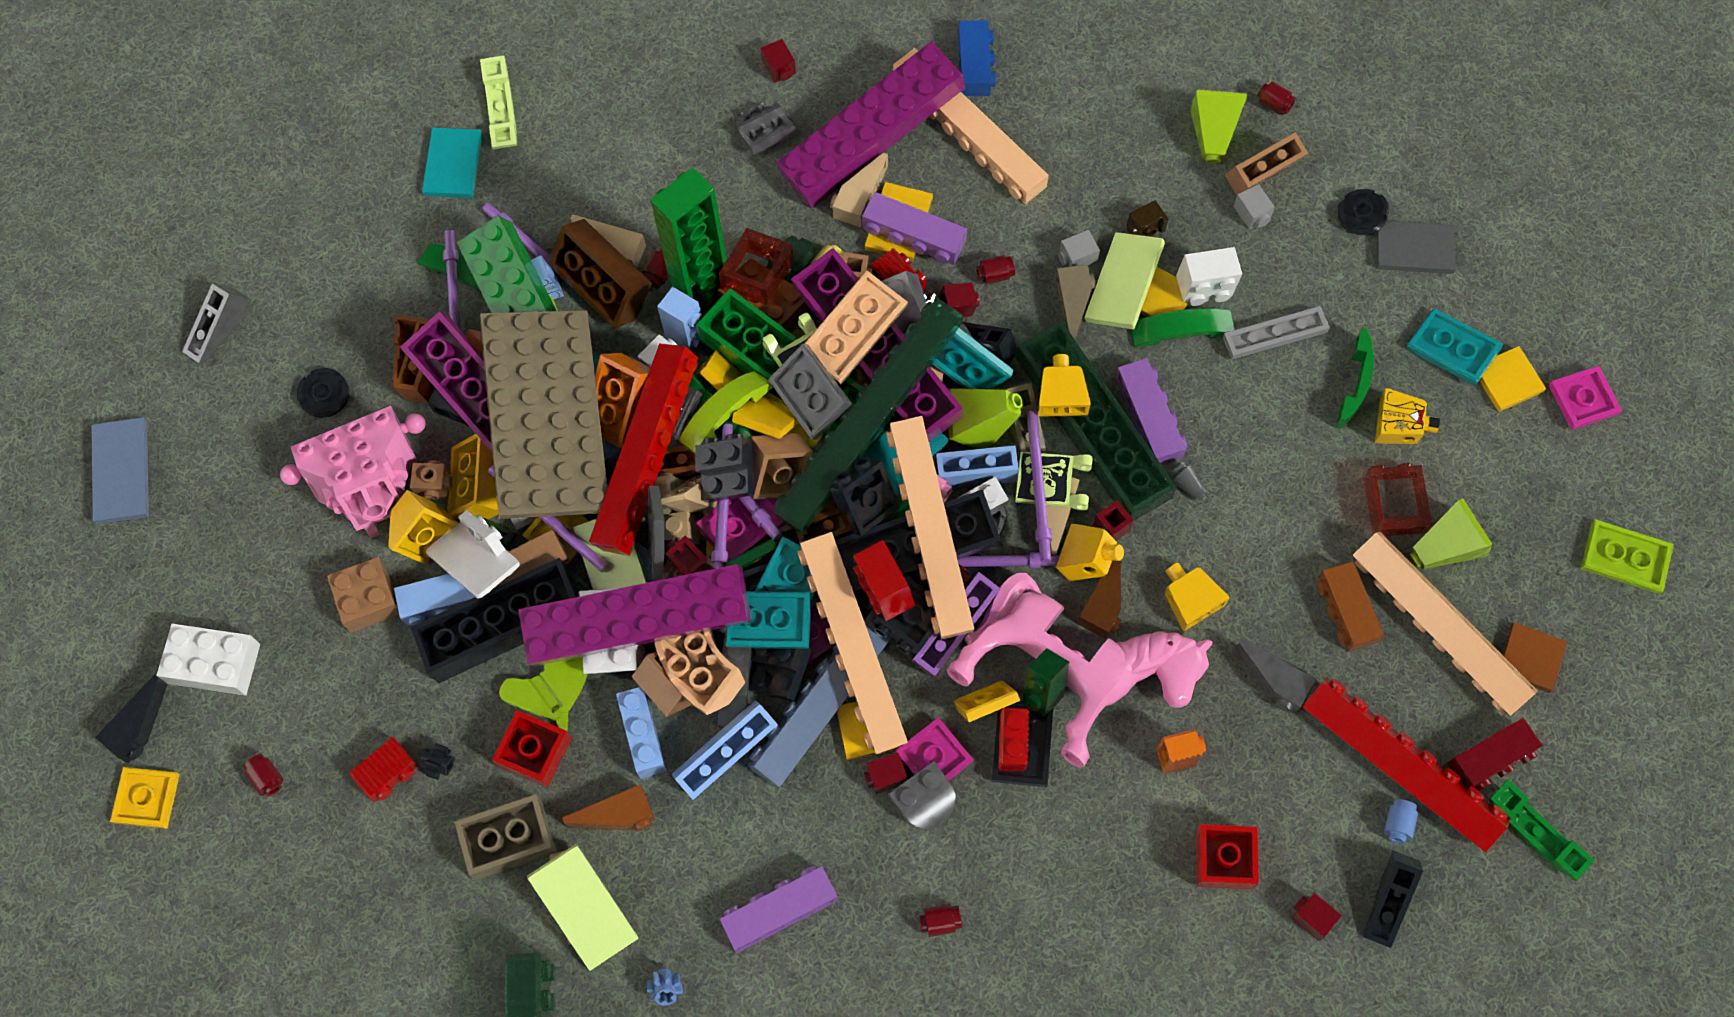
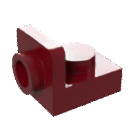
[664,535,707,575]

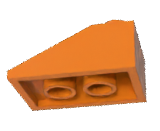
[595,353,651,449]

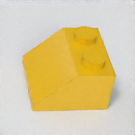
[388,490,458,565]

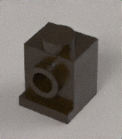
[1126,200,1169,237]

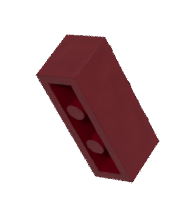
[1447,717,1543,791]

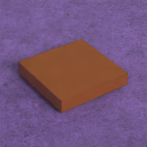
[1502,622,1567,693]

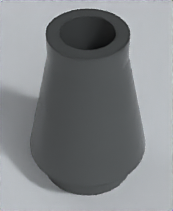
[1169,461,1207,500]

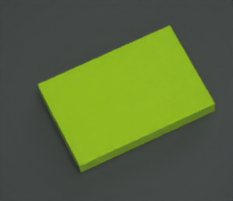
[1580,519,1674,594]

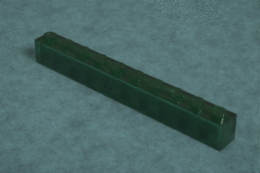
[774,297,963,536]

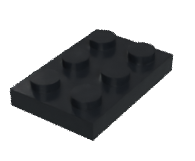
[991,701,1053,787]

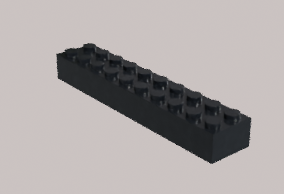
[743,489,1001,610]

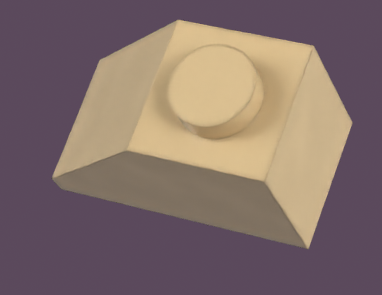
[664,511,700,550]

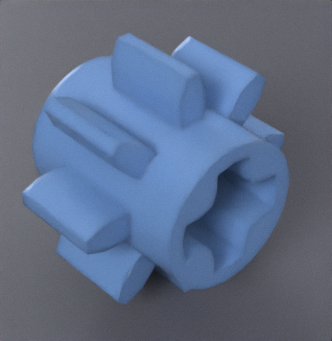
[646,969,683,1006]

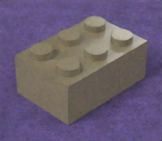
[454,794,557,881]

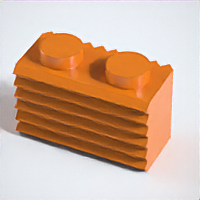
[1156,729,1206,774]

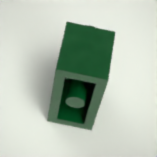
[1022,648,1069,717]

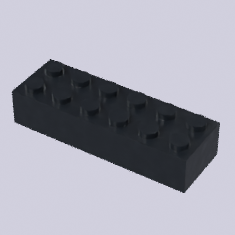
[411,558,580,683]

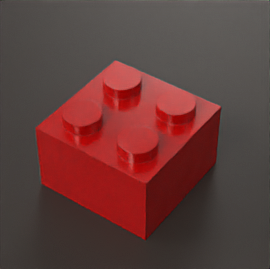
[853,540,915,621]
[492,710,572,789]
[1195,824,1259,890]

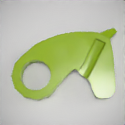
[499,656,587,732]

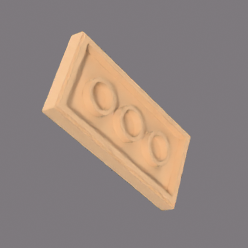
[805,271,908,385]

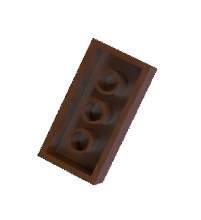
[548,219,652,329]

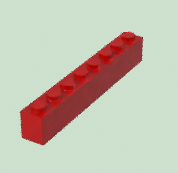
[589,343,698,556]
[1302,677,1510,853]

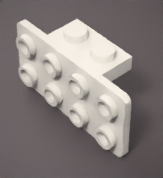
[426,510,520,598]

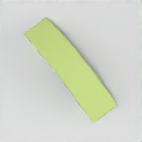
[480,56,517,149]

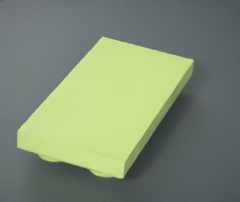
[1084,232,1165,329]
[573,519,648,590]
[527,844,638,971]

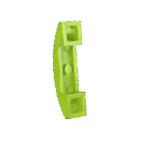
[679,371,773,454]

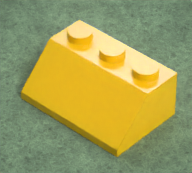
[447,434,498,520]

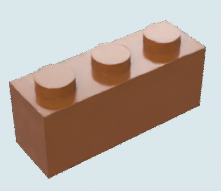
[1317,561,1384,652]

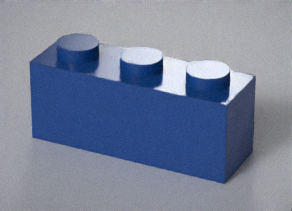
[958,20,996,96]

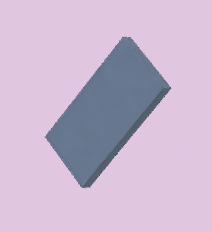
[91,417,149,524]

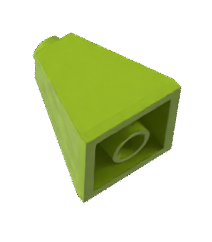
[1190,90,1247,164]
[948,389,1023,449]
[1409,498,1492,569]

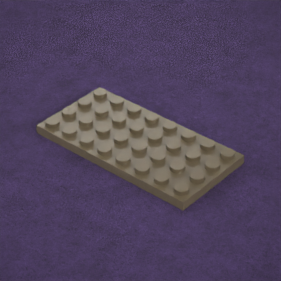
[480,311,608,519]

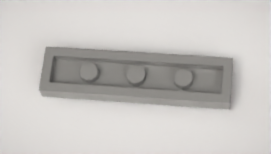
[1223,306,1330,360]

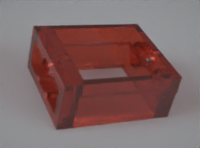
[719,228,794,306]
[1363,463,1432,536]

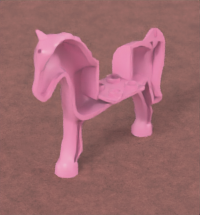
[946,573,1212,768]

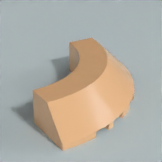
[655,557,745,715]

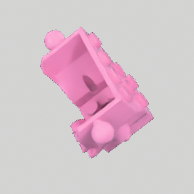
[280,406,426,539]

